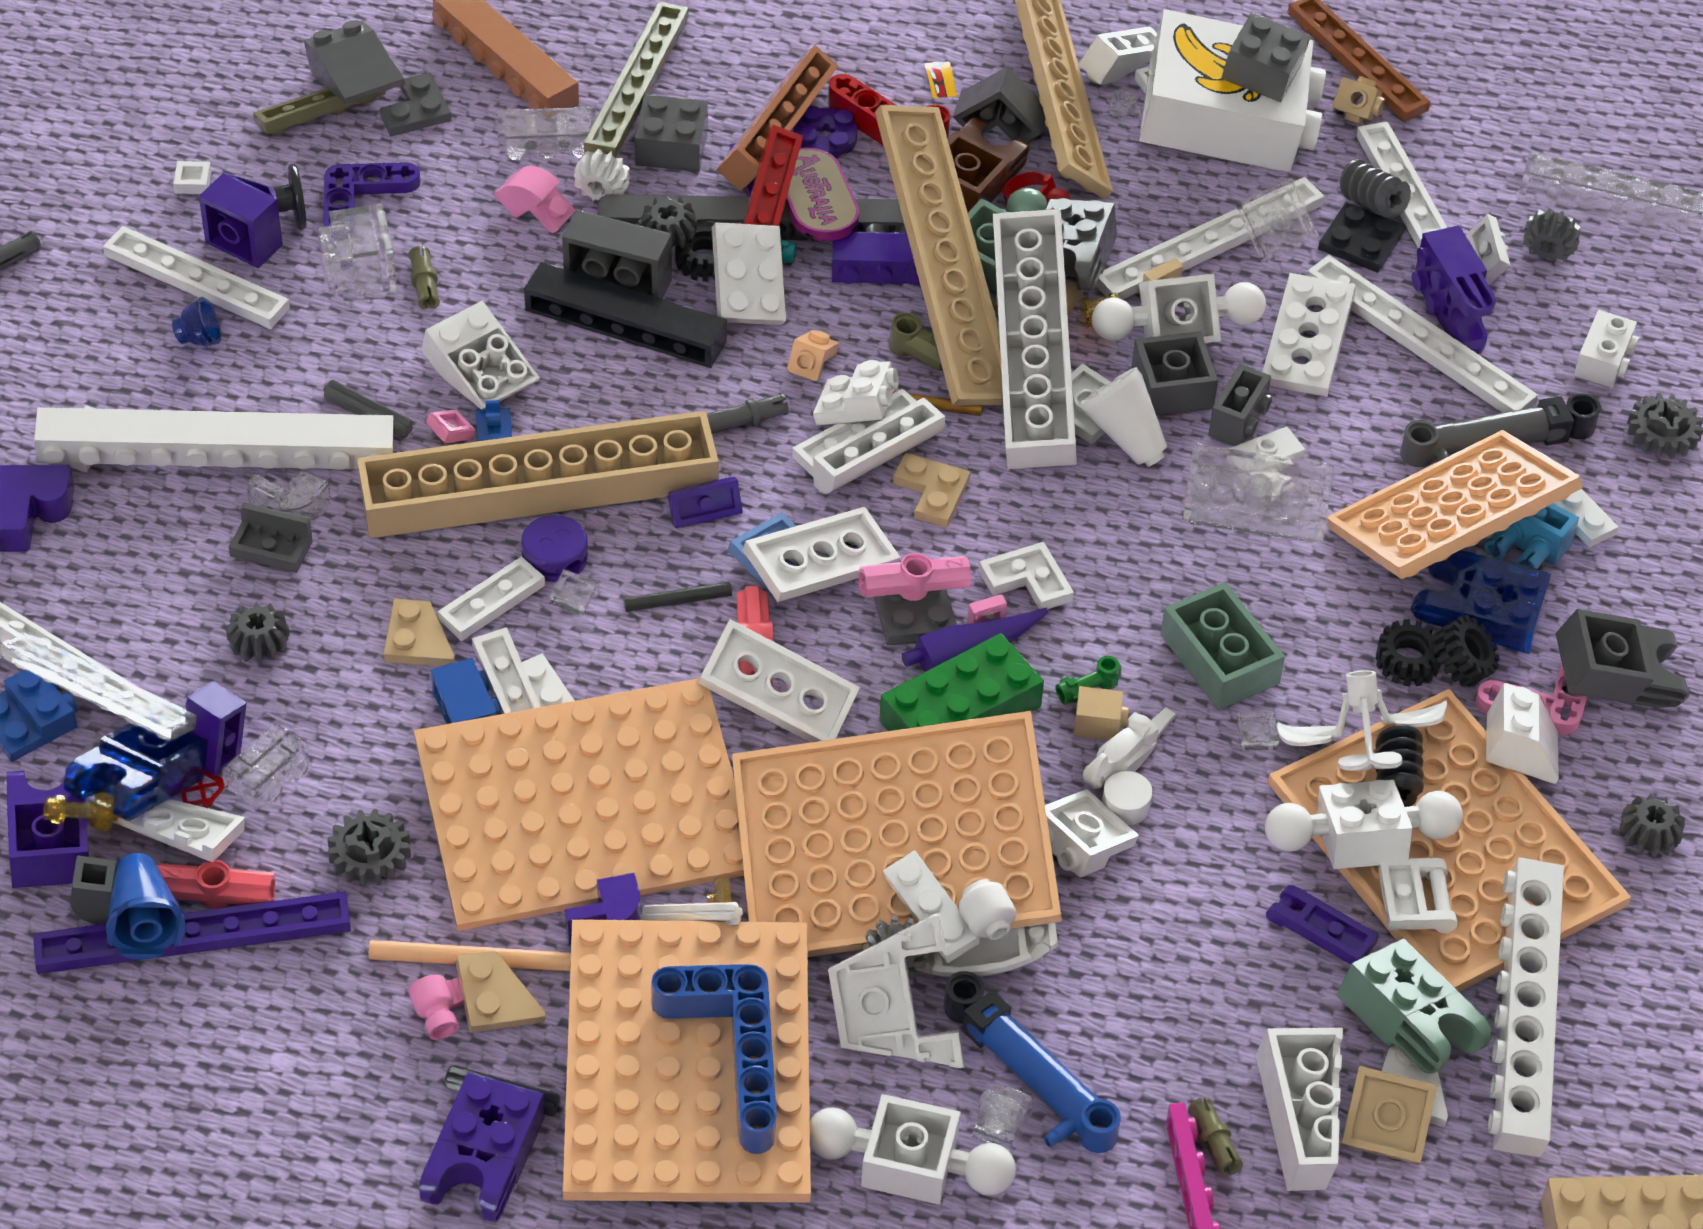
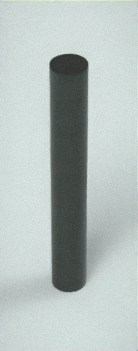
[623,582,732,612]

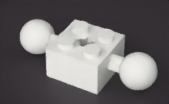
[1092,274,1266,343]
[1265,780,1463,869]
[810,1094,1016,1205]

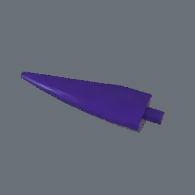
[902,607,1048,672]

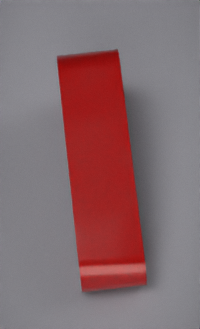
[828,74,950,146]

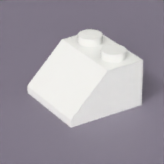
[1486,683,1559,784]

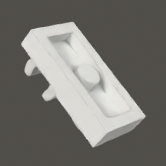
[1466,214,1510,284]

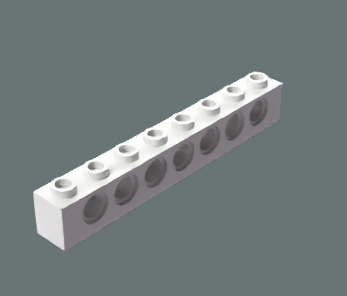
[1488,857,1564,1157]

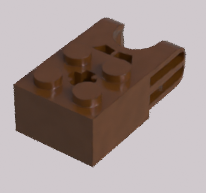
[948,117,1030,213]

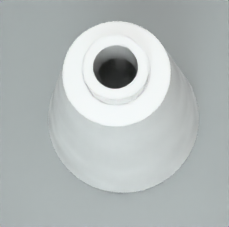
[1079,367,1167,467]

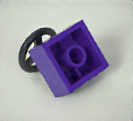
[199,164,307,269]

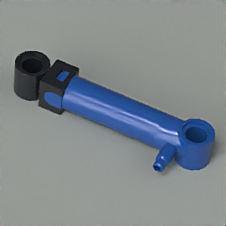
[944,971,1121,1153]

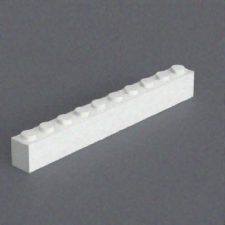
[34,407,393,470]

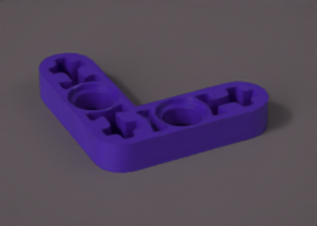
[323,162,421,241]

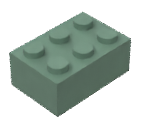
[1160,582,1285,710]

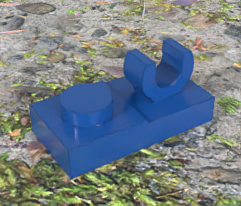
[476,400,512,441]

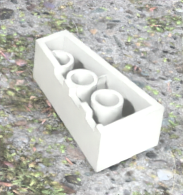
[1256,1027,1343,1191]

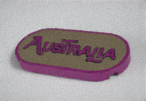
[785,148,859,241]

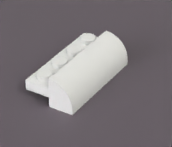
[792,389,945,494]

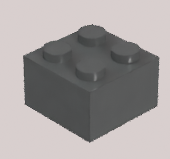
[1221,12,1311,102]
[635,94,708,172]
[1131,331,1218,416]

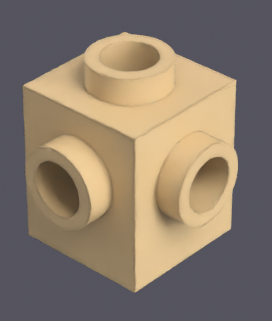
[1332,76,1385,125]

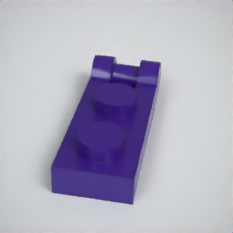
[1266,885,1379,965]

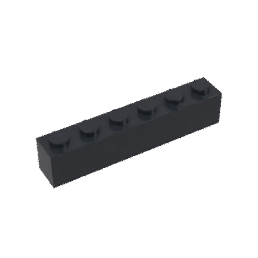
[524,262,727,368]

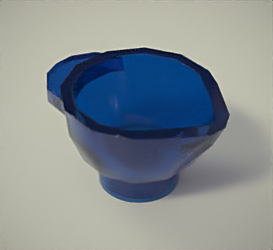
[172,297,221,347]

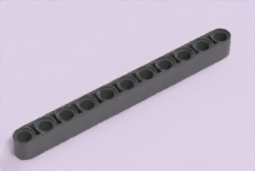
[597,194,907,241]

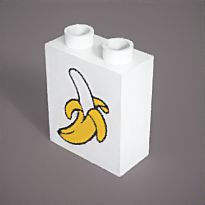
[1139,9,1326,171]

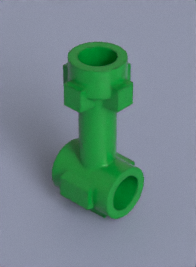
[1055,656,1122,705]

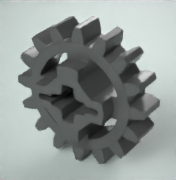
[1627,393,1703,459]
[327,809,411,886]

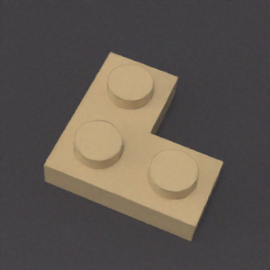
[893,452,971,528]

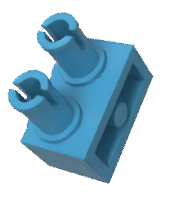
[1484,504,1579,576]

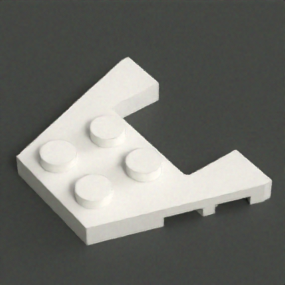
[828,913,965,1068]

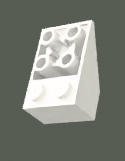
[421,301,540,410]

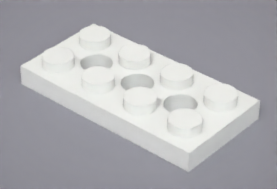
[1262,273,1356,397]
[743,507,901,602]
[697,619,860,742]

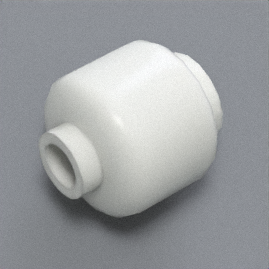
[959,879,1016,940]

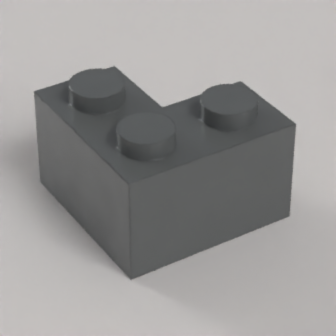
[953,66,1046,142]

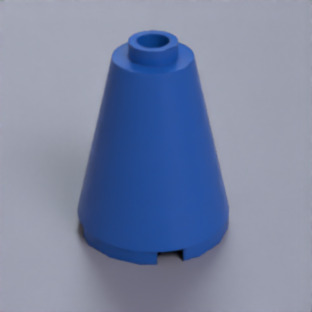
[105,853,186,960]

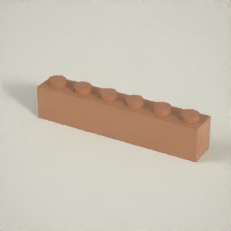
[432,0,579,121]
[716,45,838,191]

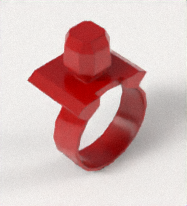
[1002,171,1071,204]

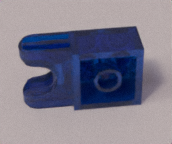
[1411,550,1552,654]
[64,713,208,821]

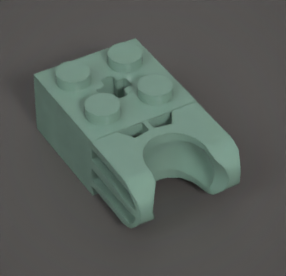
[1336,939,1491,1074]

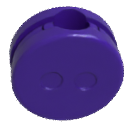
[521,515,588,582]

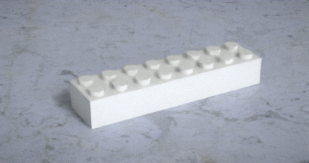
[993,209,1077,469]

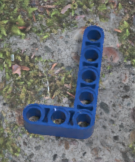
[651,964,777,1154]

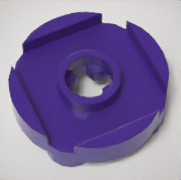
[793,106,858,158]

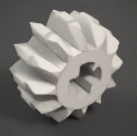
[574,148,630,202]

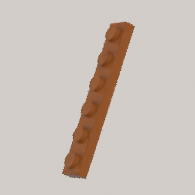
[1287,0,1430,122]

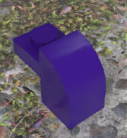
[565,873,641,946]

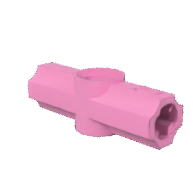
[858,553,971,601]

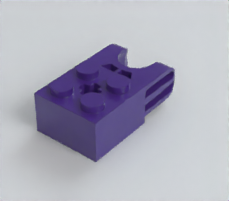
[1412,225,1496,354]
[6,766,89,888]
[419,1072,545,1222]

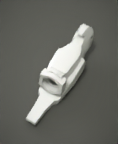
[1083,707,1176,789]

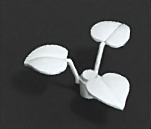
[1277,670,1447,771]

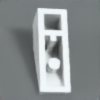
[1079,27,1157,85]

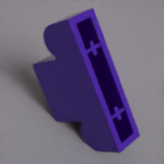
[0,465,74,552]

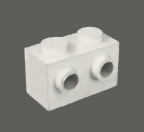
[1574,310,1639,388]

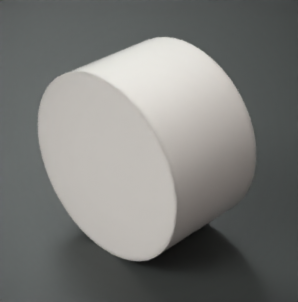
[1102,771,1152,825]

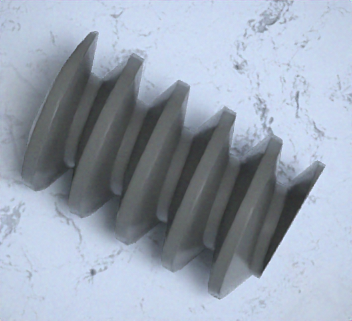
[1340,159,1411,218]

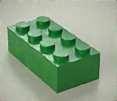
[879,633,1044,731]

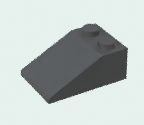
[303,20,405,104]

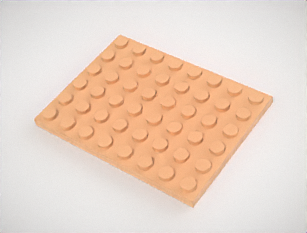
[414,678,744,931]
[1268,689,1631,992]
[732,711,1062,957]
[563,920,811,1203]

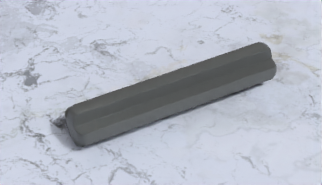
[323,380,413,438]

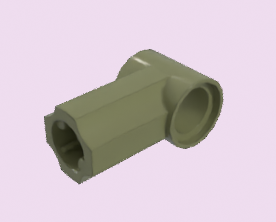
[889,312,943,371]

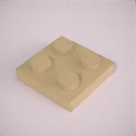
[1341,1066,1438,1165]

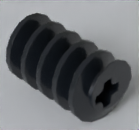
[1375,725,1424,807]

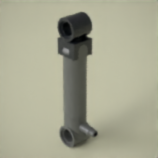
[1400,393,1601,467]

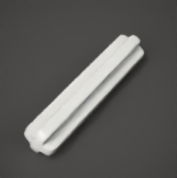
[640,902,743,926]

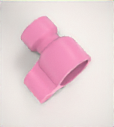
[408,975,464,1040]

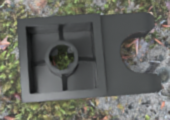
[1046,198,1117,291]
[1555,609,1689,708]

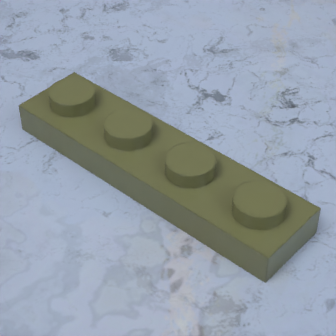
[253,88,386,134]

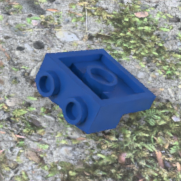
[0,664,78,762]

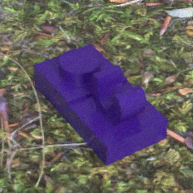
[667,476,743,528]

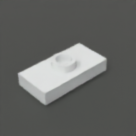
[1227,427,1305,479]

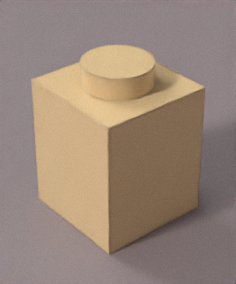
[1074,686,1129,740]

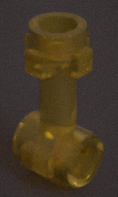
[43,792,120,831]

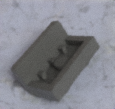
[229,503,313,573]

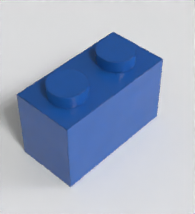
[430,657,502,724]

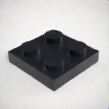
[1318,202,1405,273]

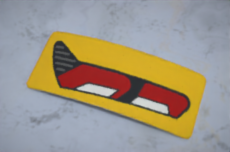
[925,62,957,98]

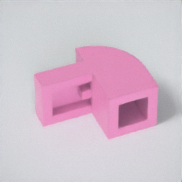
[494,166,576,233]

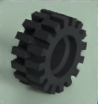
[675,222,715,282]
[1433,615,1500,687]
[1375,619,1441,687]

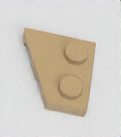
[383,598,455,666]
[456,951,546,1033]

